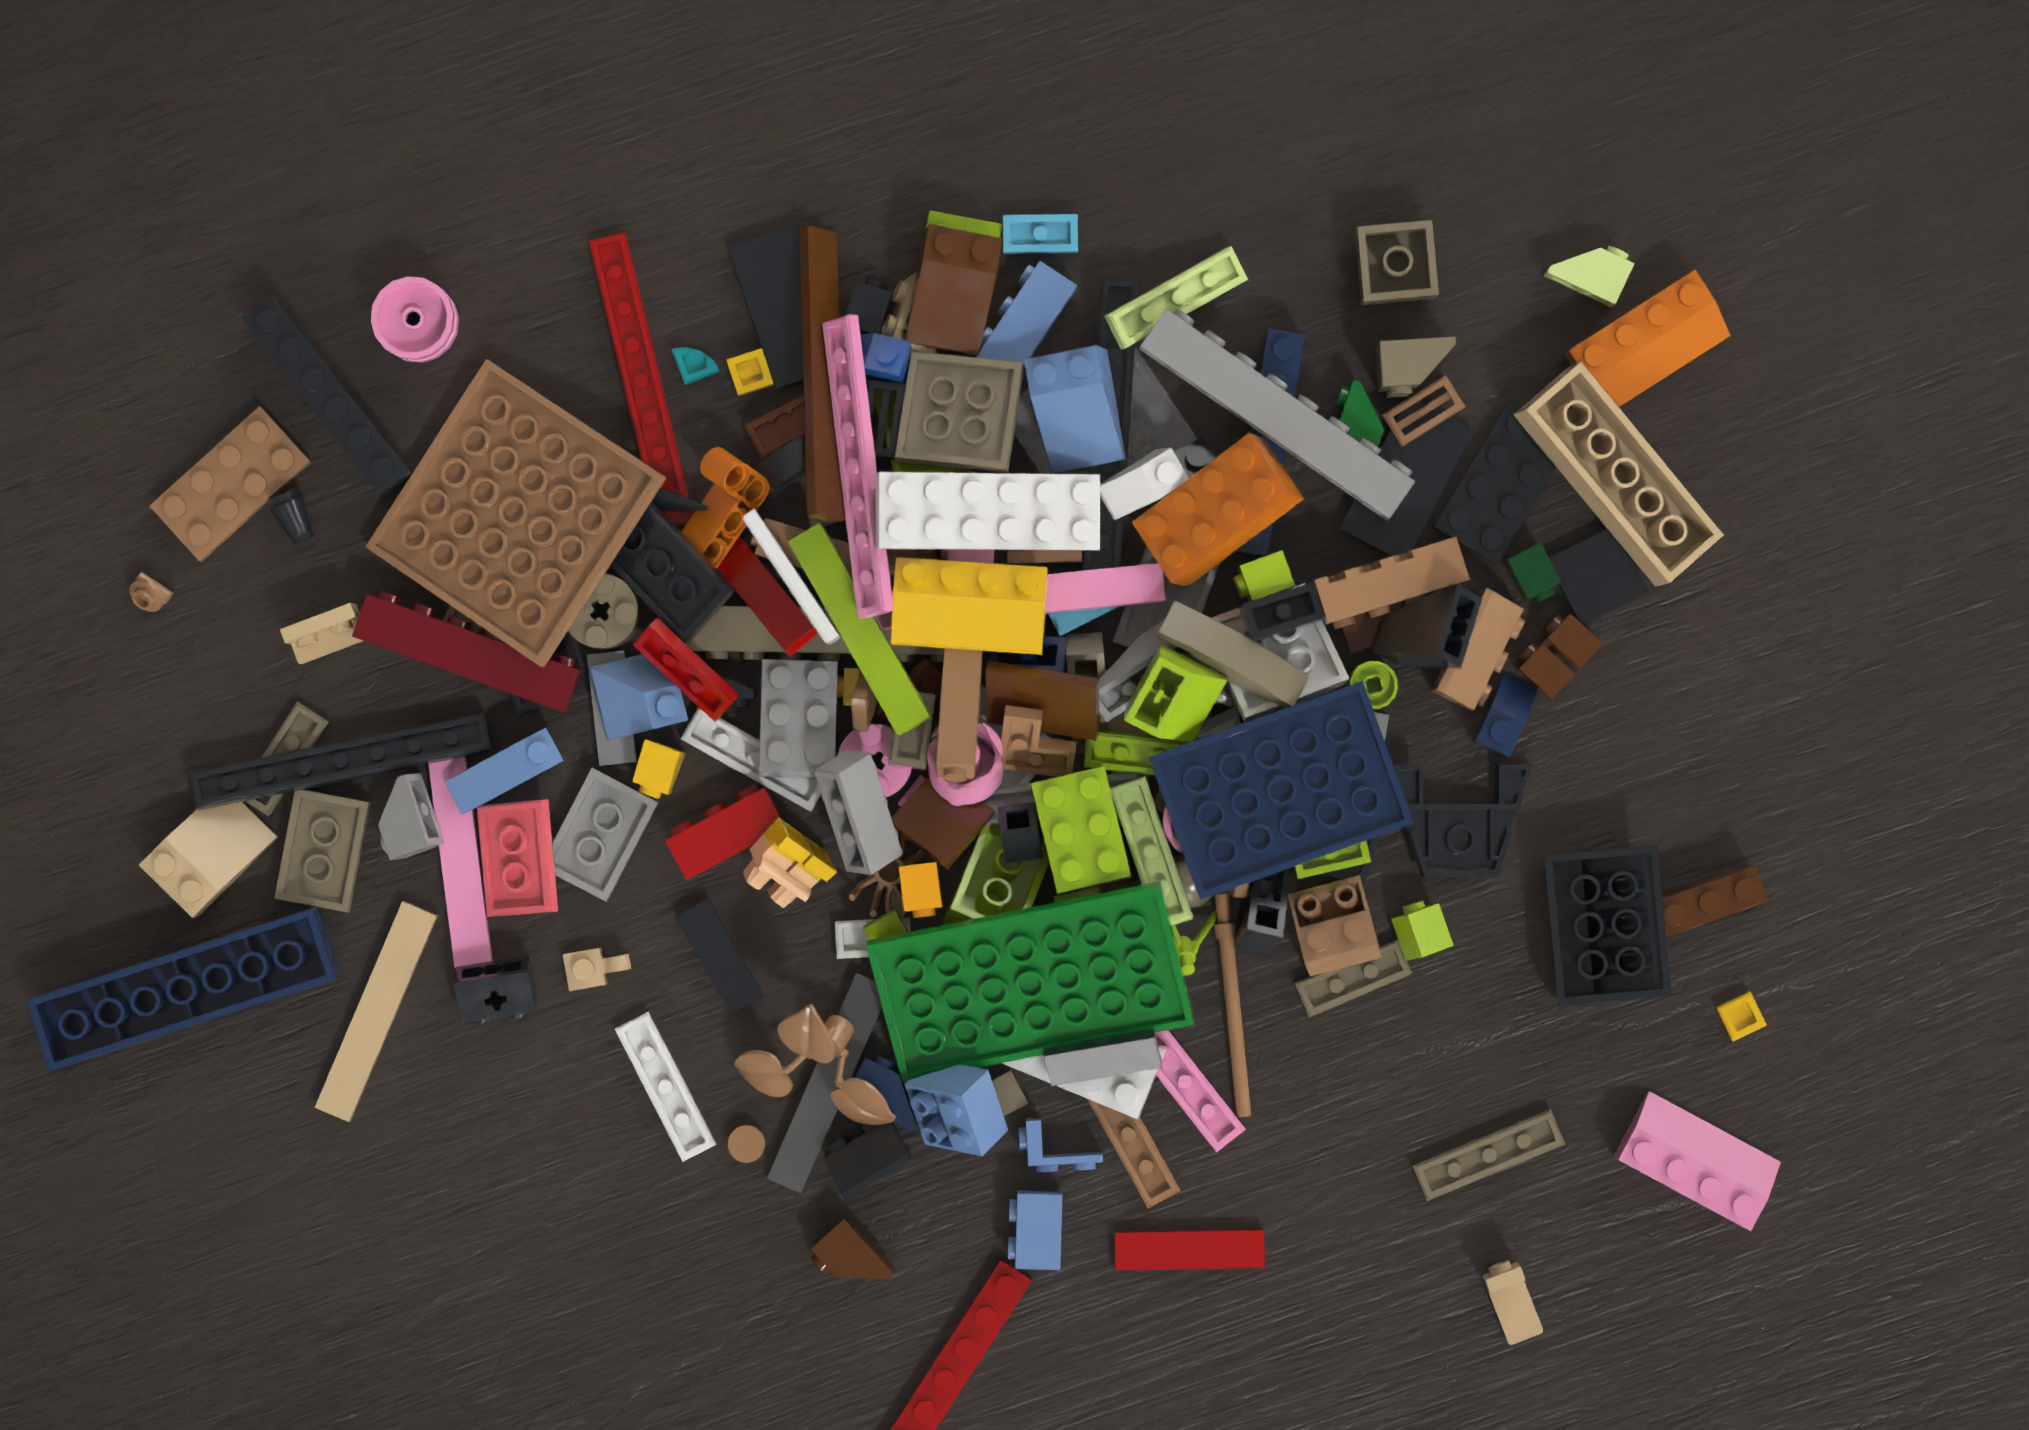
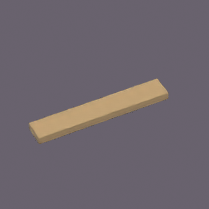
[315,901,438,1122]

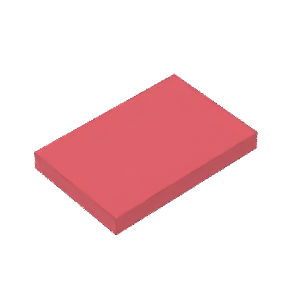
[477,799,558,917]

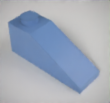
[444,728,564,815]

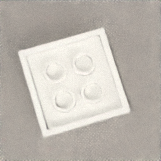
[1212,583,1349,723]

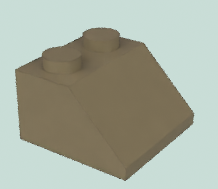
[1375,337,1456,398]

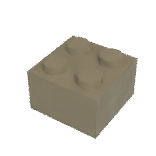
[1354,220,1439,306]

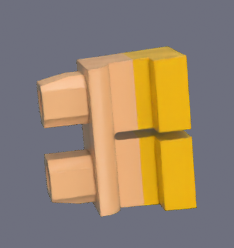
[743,817,837,908]

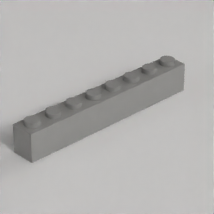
[1140,309,1415,521]

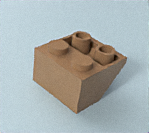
[1288,875,1382,976]

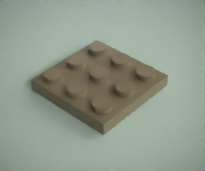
[895,351,1024,473]

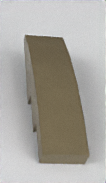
[1158,601,1309,708]

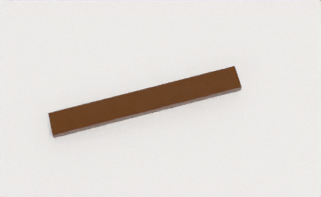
[800,225,845,523]

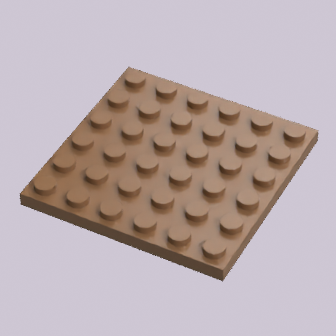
[365,359,666,667]

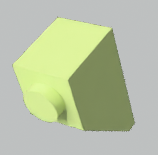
[1544,246,1635,307]

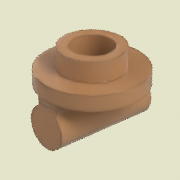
[129,572,173,612]

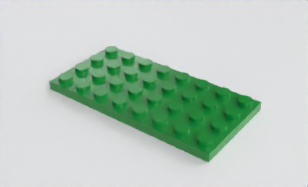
[866,881,1195,1083]

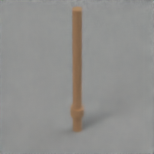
[1214,893,1251,1117]

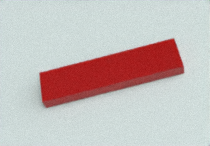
[718,536,818,657]
[1114,1229,1265,1270]

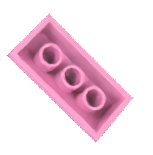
[1613,1091,1781,1231]

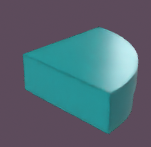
[672,347,720,385]

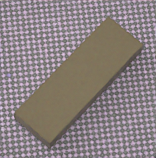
[245,702,330,816]
[1294,939,1412,1017]

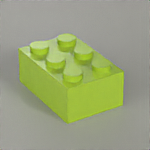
[1031,766,1131,895]

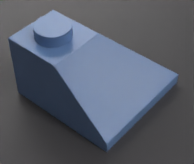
[588,654,688,740]

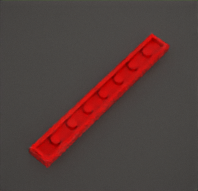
[589,232,693,527]

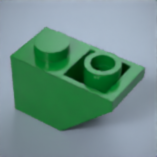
[1336,380,1384,447]

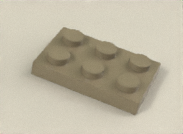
[274,789,371,913]

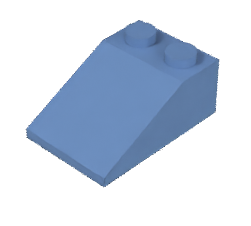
[1024,345,1126,474]

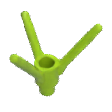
[1172,911,1217,976]

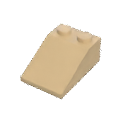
[139,802,278,918]

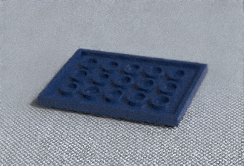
[1148,681,1414,900]

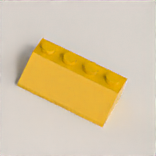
[891,557,1048,655]

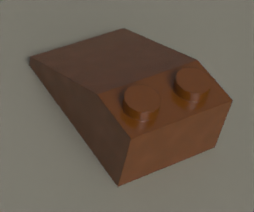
[905,224,1003,357]

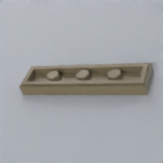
[1412,1109,1565,1201]

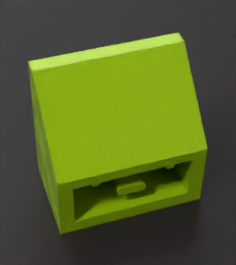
[1124,644,1228,743]

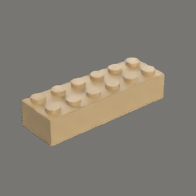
[1514,362,1723,587]

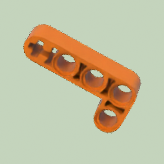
[681,447,770,569]

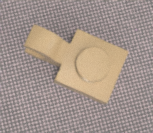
[563,947,631,991]

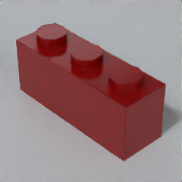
[665,785,783,880]

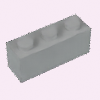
[814,751,903,875]

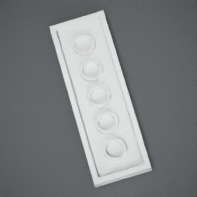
[876,472,1100,550]

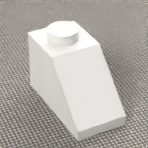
[1100,448,1189,520]

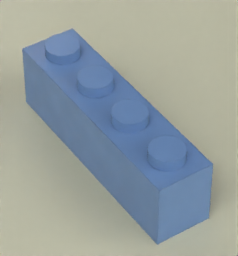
[976,261,1077,369]

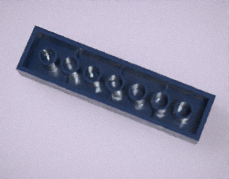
[26,907,342,1072]

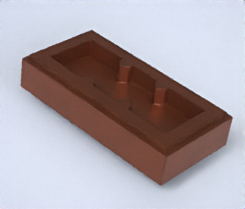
[744,395,805,459]

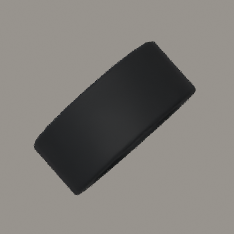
[758,434,806,490]

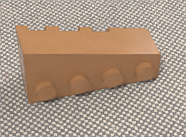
[1311,537,1470,630]

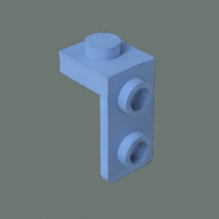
[1019,1118,1103,1172]

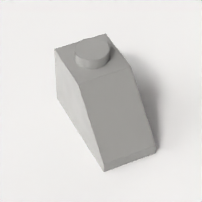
[378,773,444,860]

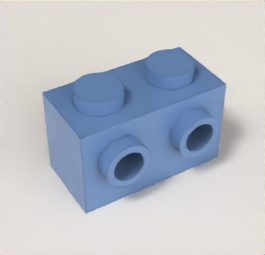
[1008,1190,1063,1270]

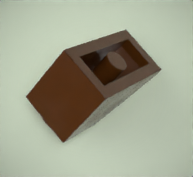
[811,1216,895,1280]

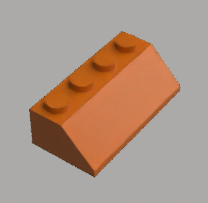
[1564,270,1730,407]

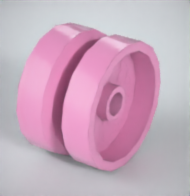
[371,276,459,363]

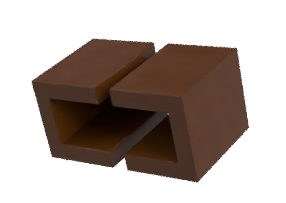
[1516,614,1603,700]

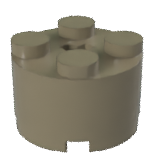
[568,574,641,649]

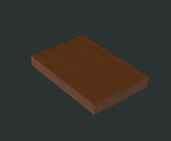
[986,661,1099,741]

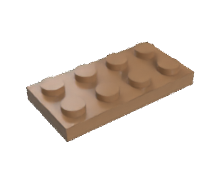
[150,406,312,562]

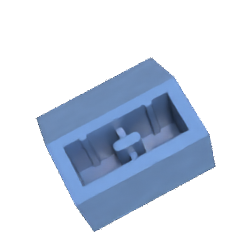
[904,1064,1008,1156]

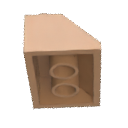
[1431,588,1525,710]

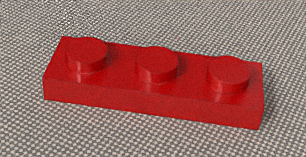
[633,618,739,722]

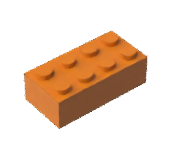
[1132,433,1304,587]

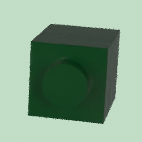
[1504,542,1561,603]

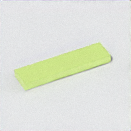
[1104,246,1248,349]
[1110,776,1193,926]

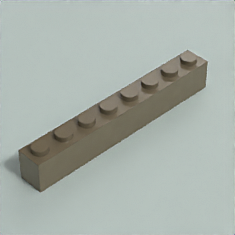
[660,606,944,663]

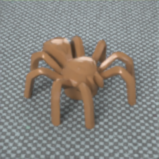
[849,835,926,918]

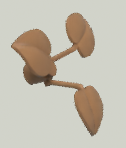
[734,1004,897,1125]

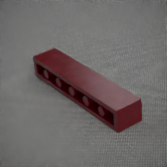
[352,590,582,713]

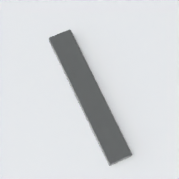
[767,973,882,1193]

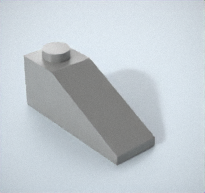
[1099,619,1199,722]

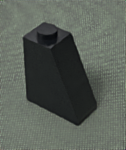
[1373,584,1482,668]

